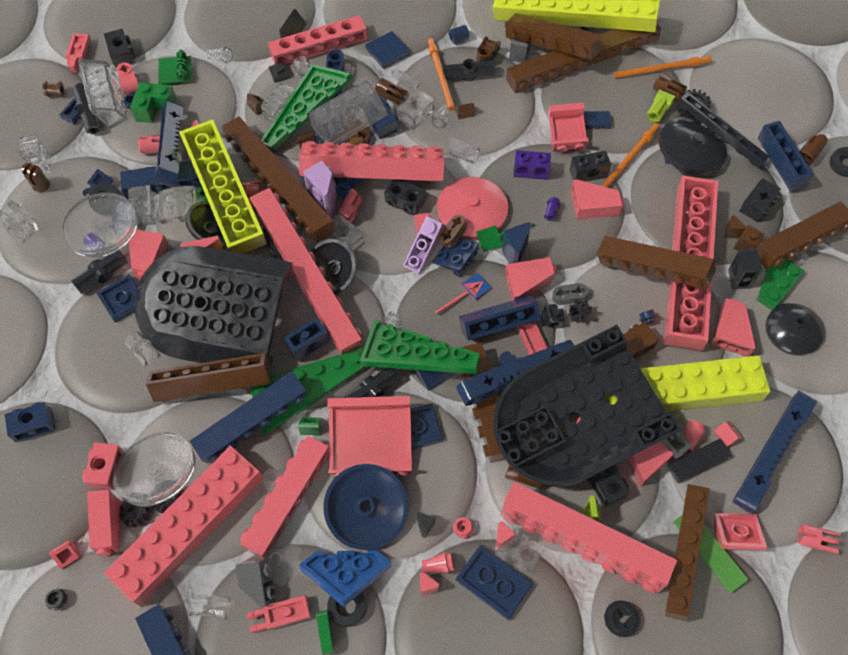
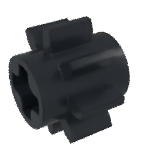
[568,299,593,323]
[540,304,565,328]

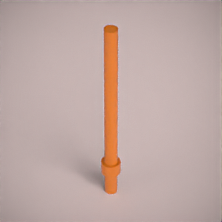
[428,38,455,111]
[614,56,712,78]
[601,123,660,188]

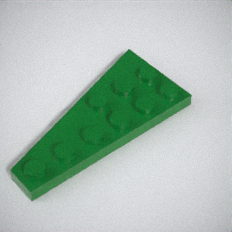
[261,64,353,151]
[360,319,480,374]
[250,348,367,437]

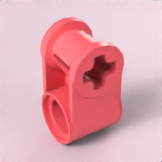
[117,62,139,96]

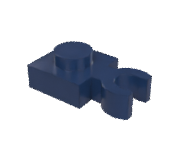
[82,169,113,197]

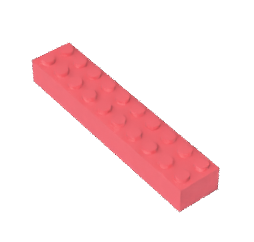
[663,176,718,351]

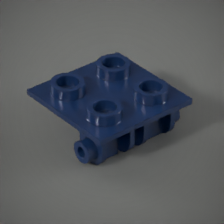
[432,238,480,276]

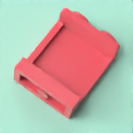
[548,102,589,152]

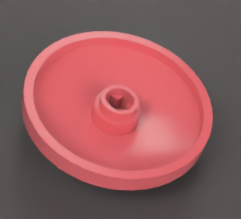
[437,177,508,241]

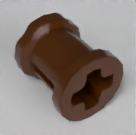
[42,81,65,97]

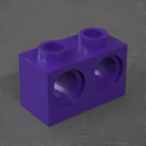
[513,150,551,180]

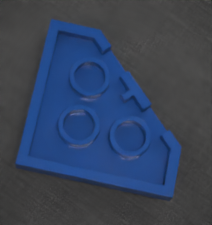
[299,550,391,607]

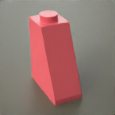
[571,180,624,220]
[128,228,168,279]
[505,257,556,301]
[710,298,755,357]
[628,442,673,486]
[87,490,122,556]

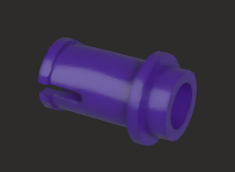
[544,197,561,221]

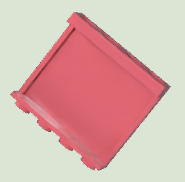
[328,396,412,478]

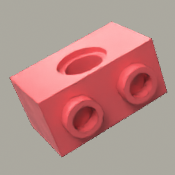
[83,442,124,490]

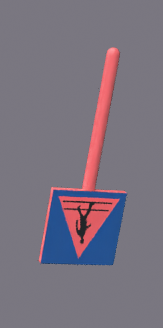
[435,273,492,314]

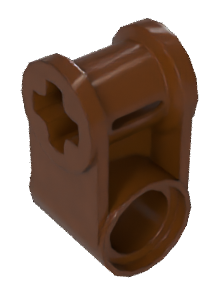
[476,36,501,62]

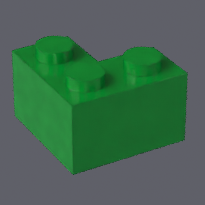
[130,82,177,123]

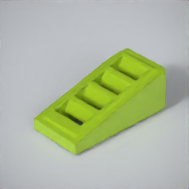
[583,495,603,524]

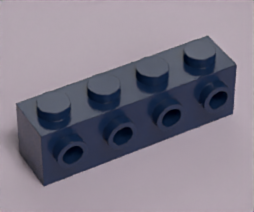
[758,121,814,192]
[459,296,541,341]

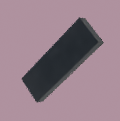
[666,438,732,483]

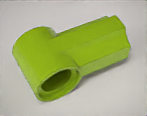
[646,89,676,123]

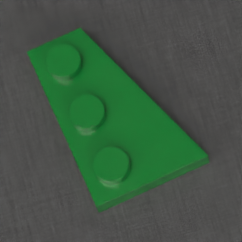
[756,259,805,311]

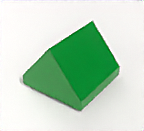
[298,417,322,436]

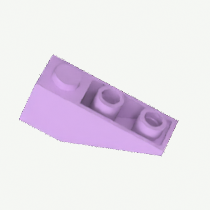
[403,216,446,274]

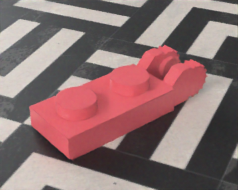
[247,595,312,633]

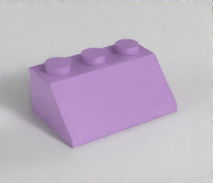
[303,161,337,222]

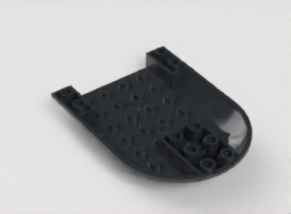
[134,246,293,368]
[493,324,682,486]

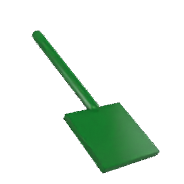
[476,223,534,252]

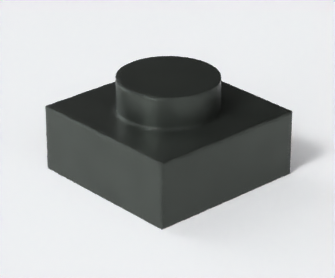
[268,62,290,83]

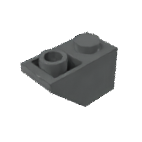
[235,558,276,607]

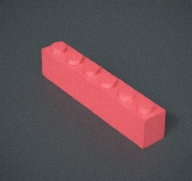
[240,435,329,559]

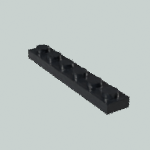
[678,92,770,168]

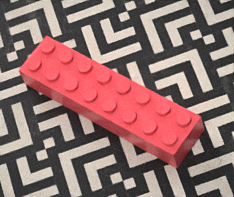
[299,141,444,181]
[104,446,263,607]
[501,481,677,593]

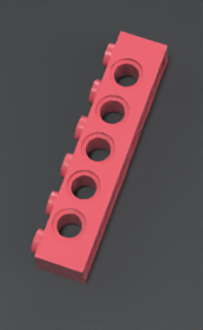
[268,15,367,65]

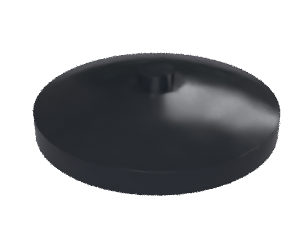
[659,117,727,176]

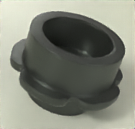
[45,589,68,611]

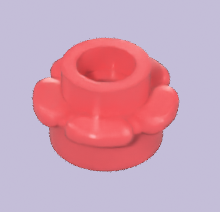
[453,517,473,538]

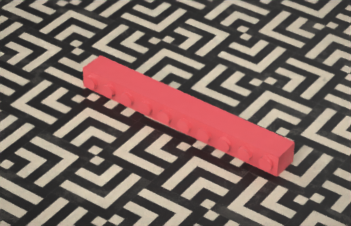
[250,188,363,354]

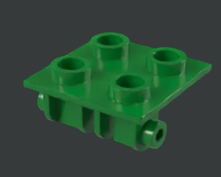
[158,49,192,84]

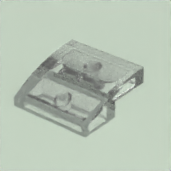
[158,186,197,224]

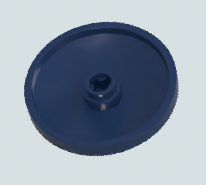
[323,464,408,550]

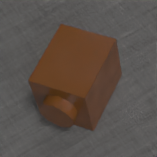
[733,225,764,251]

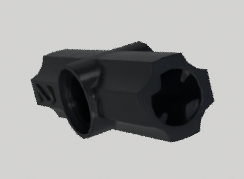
[444,59,495,81]
[72,83,101,135]
[71,249,128,294]
[344,368,401,398]

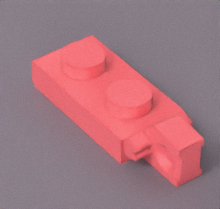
[65,34,91,73]

